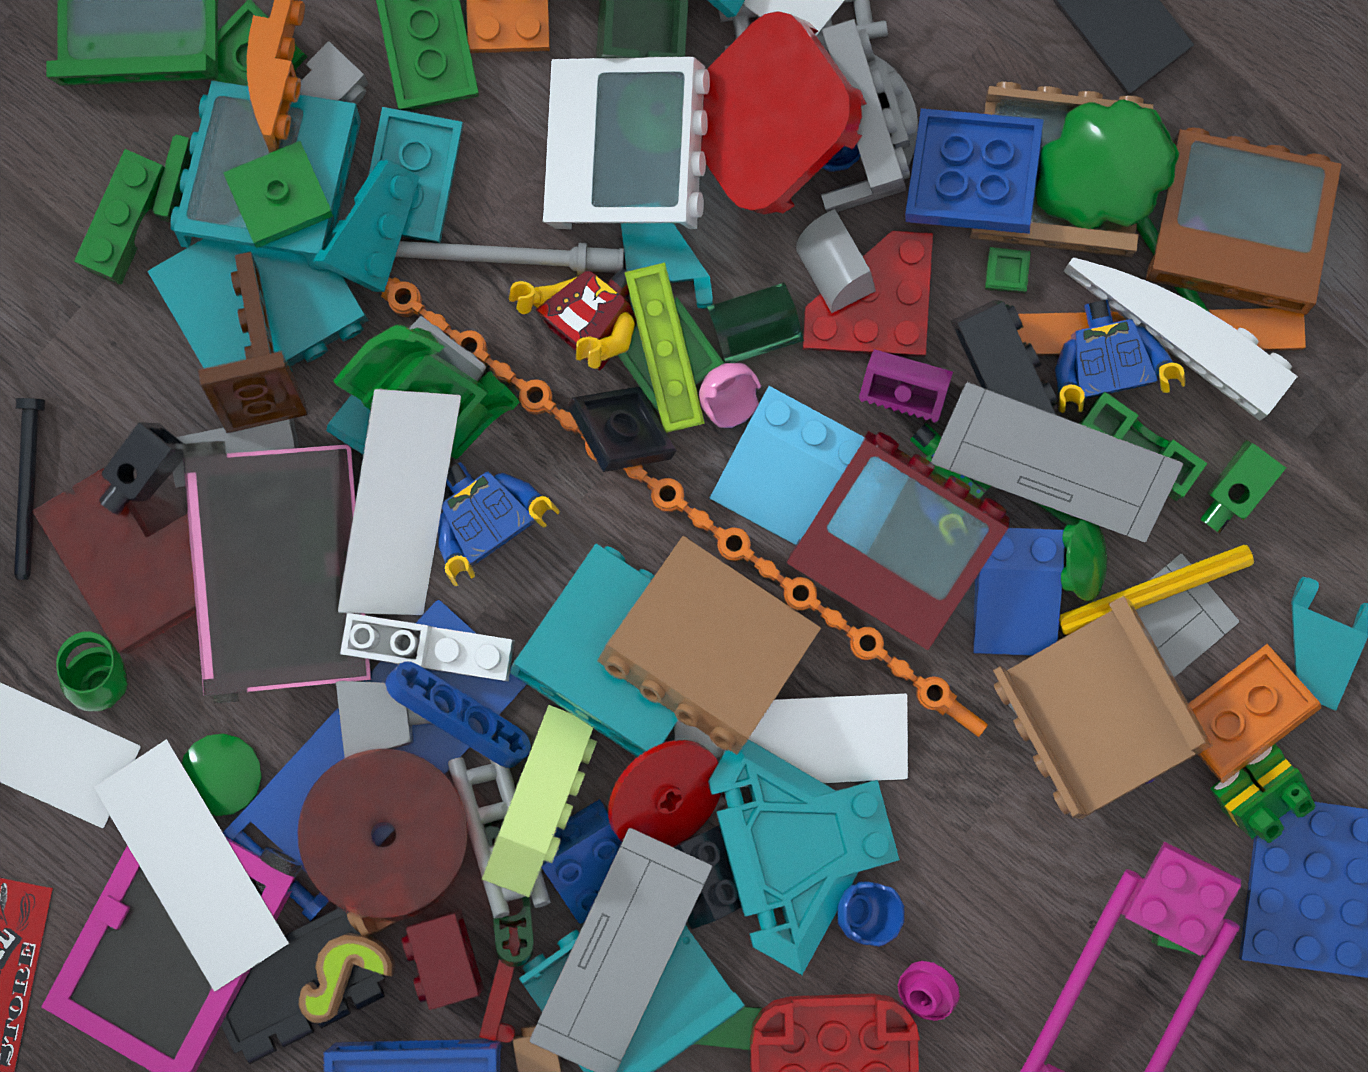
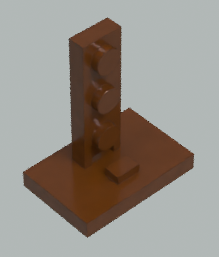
[198,252,308,433]

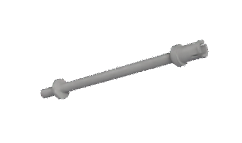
[395,241,624,276]

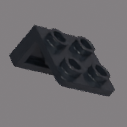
[673,825,742,930]

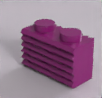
[859,349,953,423]

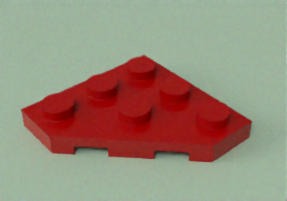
[802,231,933,357]

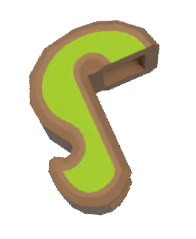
[299,933,395,1023]

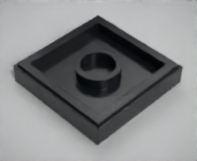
[567,386,676,472]

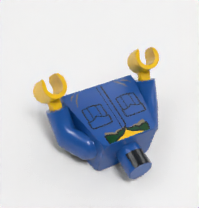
[1054,300,1186,413]
[438,462,560,586]

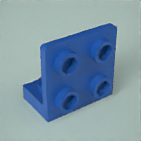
[541,799,622,923]

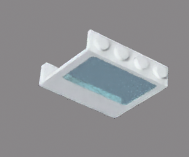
[543,57,710,229]

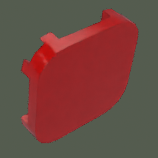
[682,11,867,215]
[750,994,920,1072]

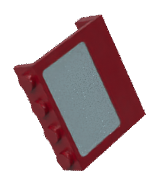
[786,430,1010,650]

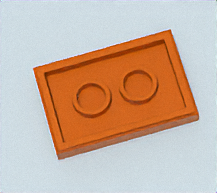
[1189,644,1321,784]

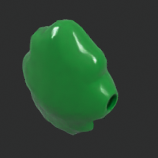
[1035,99,1180,229]

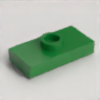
[152,134,192,223]

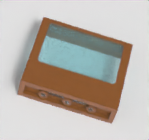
[1146,128,1342,315]

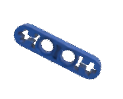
[385,661,531,768]

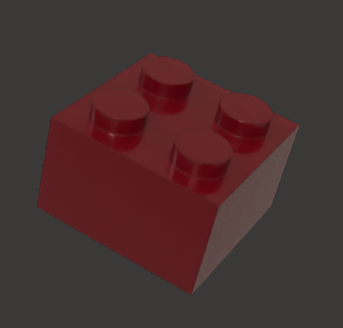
[402,909,484,1010]

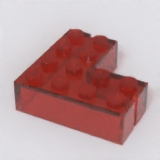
[33,468,268,654]

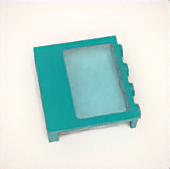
[170,81,361,270]

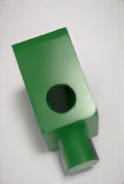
[1200,440,1286,534]

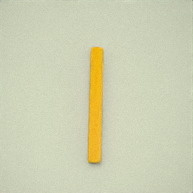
[1059,545,1254,635]

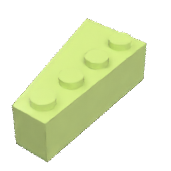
[482,705,597,897]

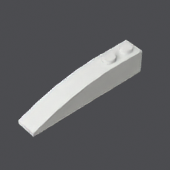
[1064,257,1298,421]

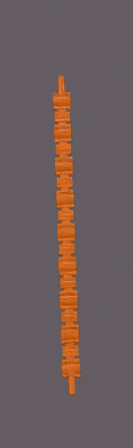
[381,277,988,737]

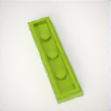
[625,262,705,433]

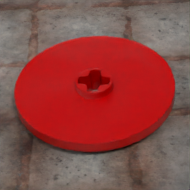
[608,740,721,847]

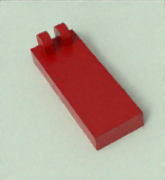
[479,926,522,1043]

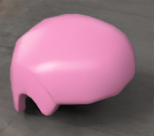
[699,363,761,428]

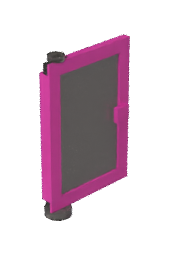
[42,837,303,1072]

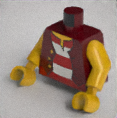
[509,268,636,371]

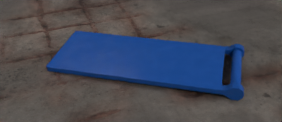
[223,600,527,922]

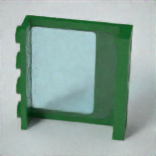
[46,0,218,86]

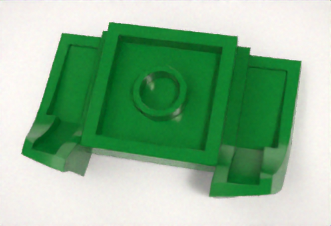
[333,325,520,460]

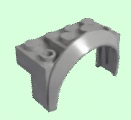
[819,19,918,212]

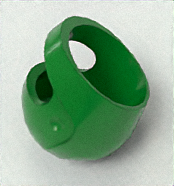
[56,631,129,712]

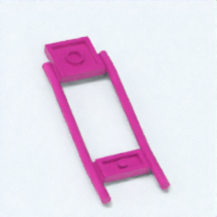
[1020,841,1241,1072]

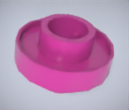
[897,961,960,1021]

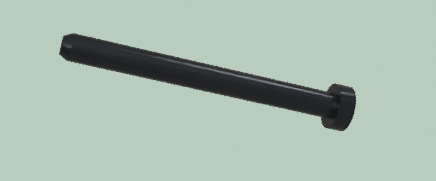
[14,398,45,580]

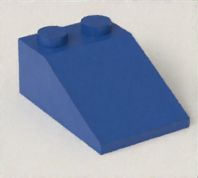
[973,527,1064,656]

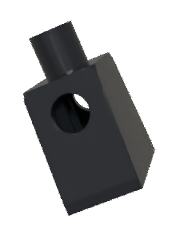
[98,422,191,515]

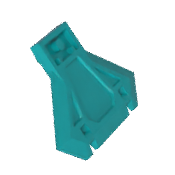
[708,739,900,975]

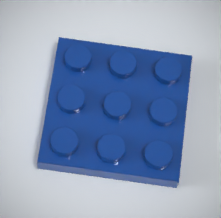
[905,108,1044,234]

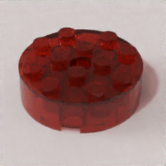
[298,749,468,922]

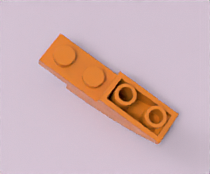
[247,0,305,152]

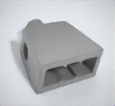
[336,681,431,762]

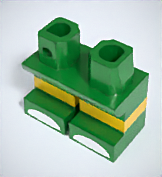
[1210,744,1316,843]

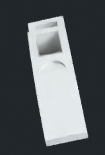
[340,613,515,682]

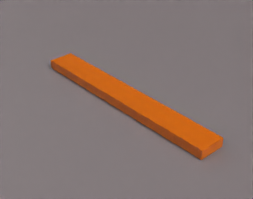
[1017,308,1306,356]

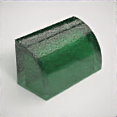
[707,282,804,363]

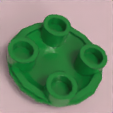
[1061,520,1108,601]
[181,733,262,816]

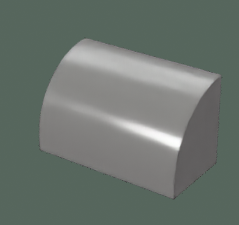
[796,209,876,313]

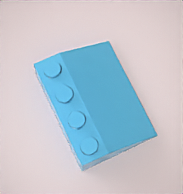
[709,386,909,554]

